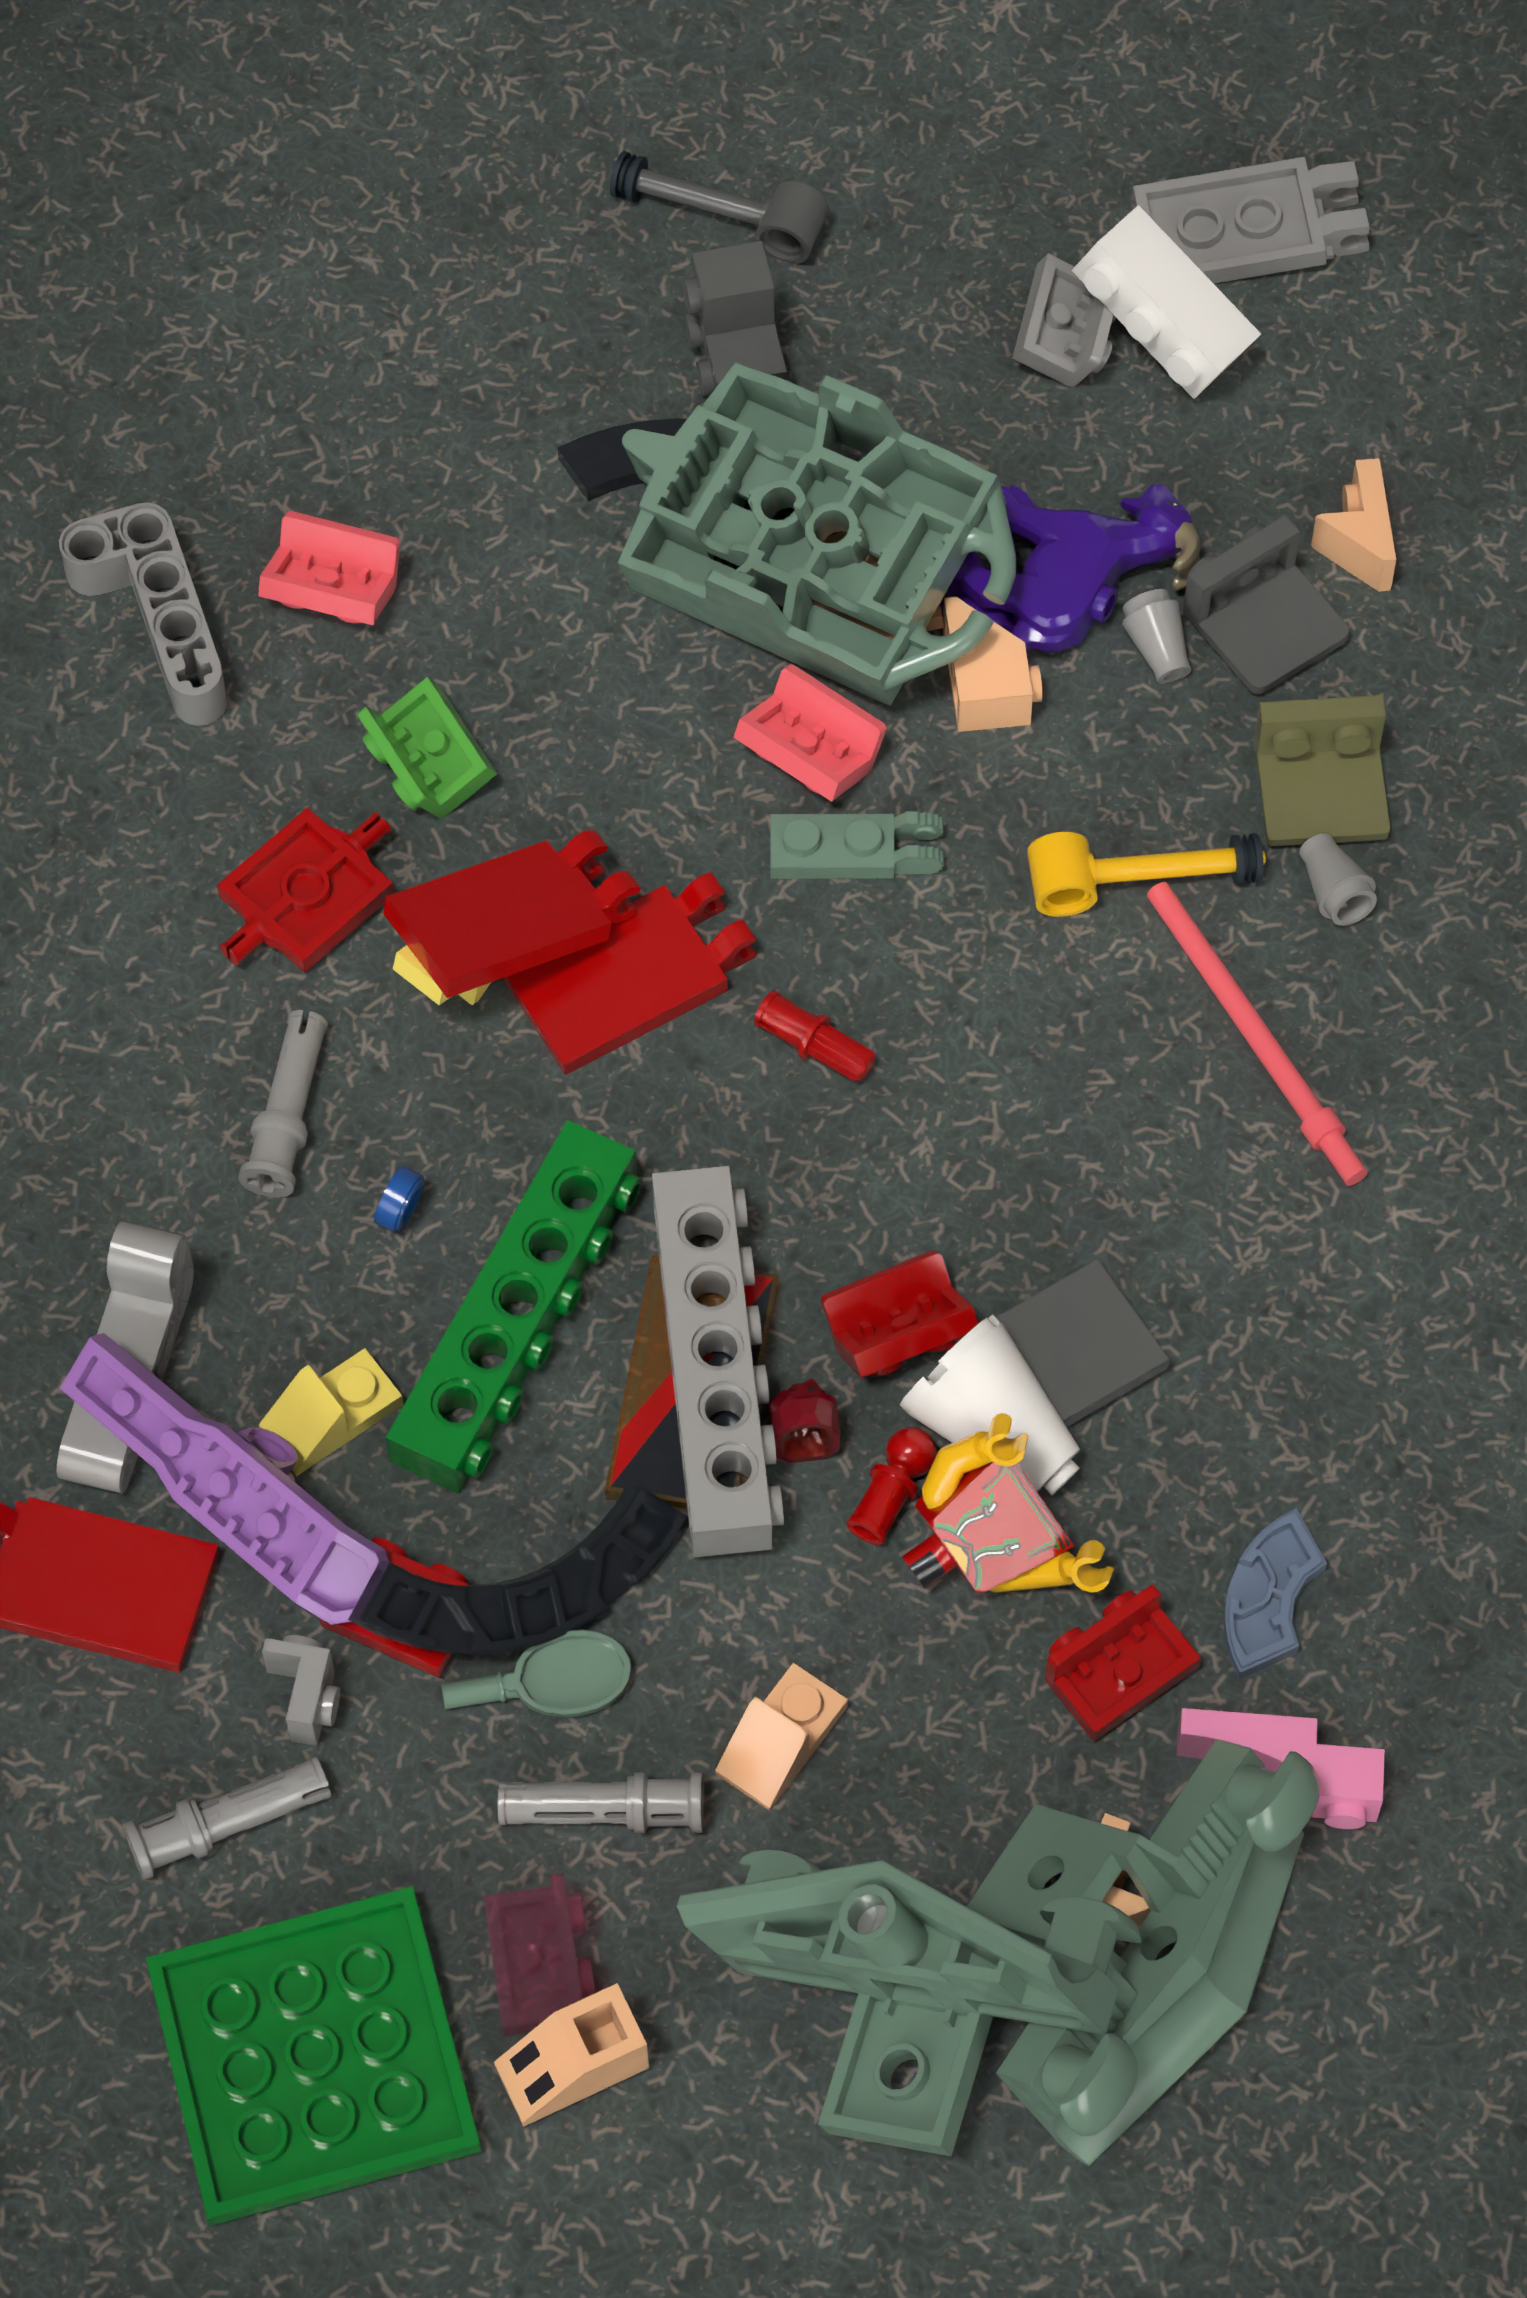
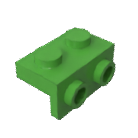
[357,677,498,819]

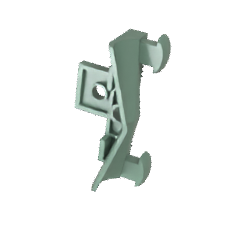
[966,1739,1320,2166]

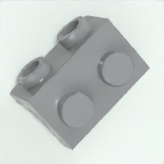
[1012,253,1116,387]

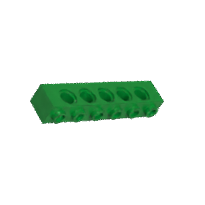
[385,1120,642,1494]

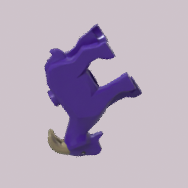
[940,484,1201,653]

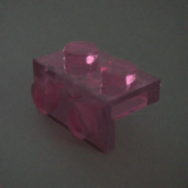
[483,1873,595,2036]

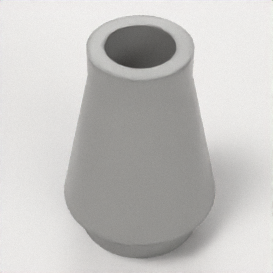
[1122,589,1192,684]
[1299,833,1377,926]

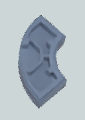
[1224,1508,1327,1680]

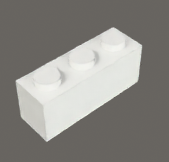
[1071,205,1261,399]

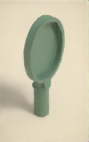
[441,1630,631,1718]

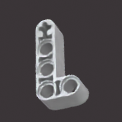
[59,502,227,726]
[56,1221,194,1494]

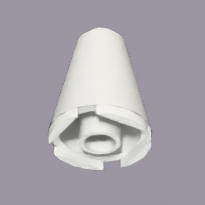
[899,1314,1080,1495]

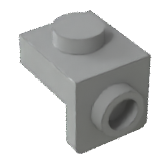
[262,1635,340,1746]

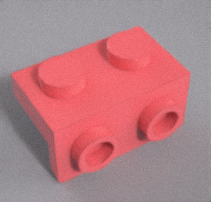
[258,511,400,625]
[733,664,886,802]

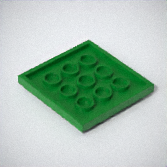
[145,1886,482,2226]

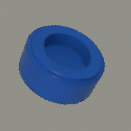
[374,1165,425,1233]

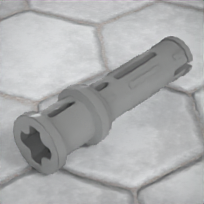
[238,1010,328,1198]
[122,1757,332,1880]
[498,1772,704,1833]

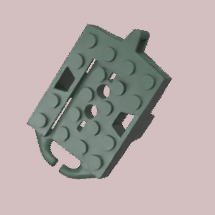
[618,362,1016,706]

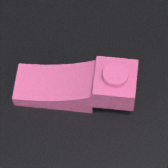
[1176,1708,1385,1829]

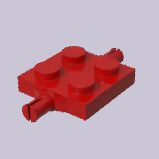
[217,807,395,973]

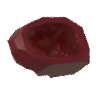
[769,1378,840,1463]

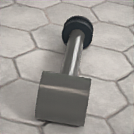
[610,151,829,264]

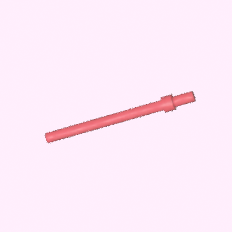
[1147,882,1368,1186]

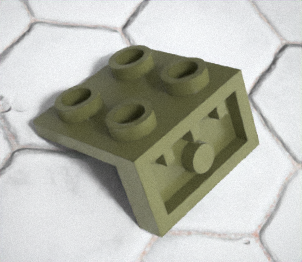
[1254,695,1390,846]

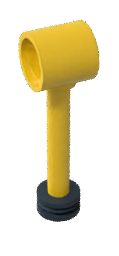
[1027,832,1266,917]

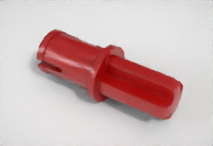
[754,990,876,1081]

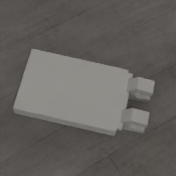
[1133,157,1369,284]

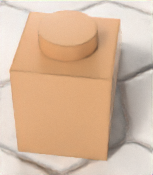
[943,597,1042,732]

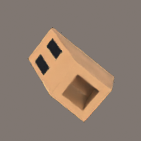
[494,1983,649,2127]

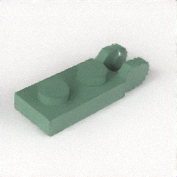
[770,811,944,879]

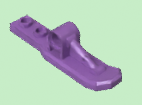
[60,1333,389,1625]

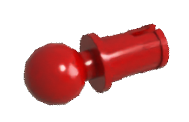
[846,1427,937,1545]

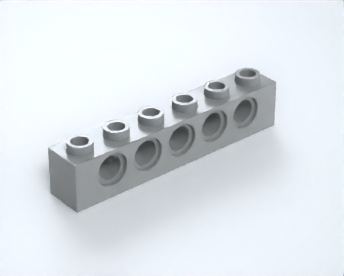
[652,1166,784,1558]

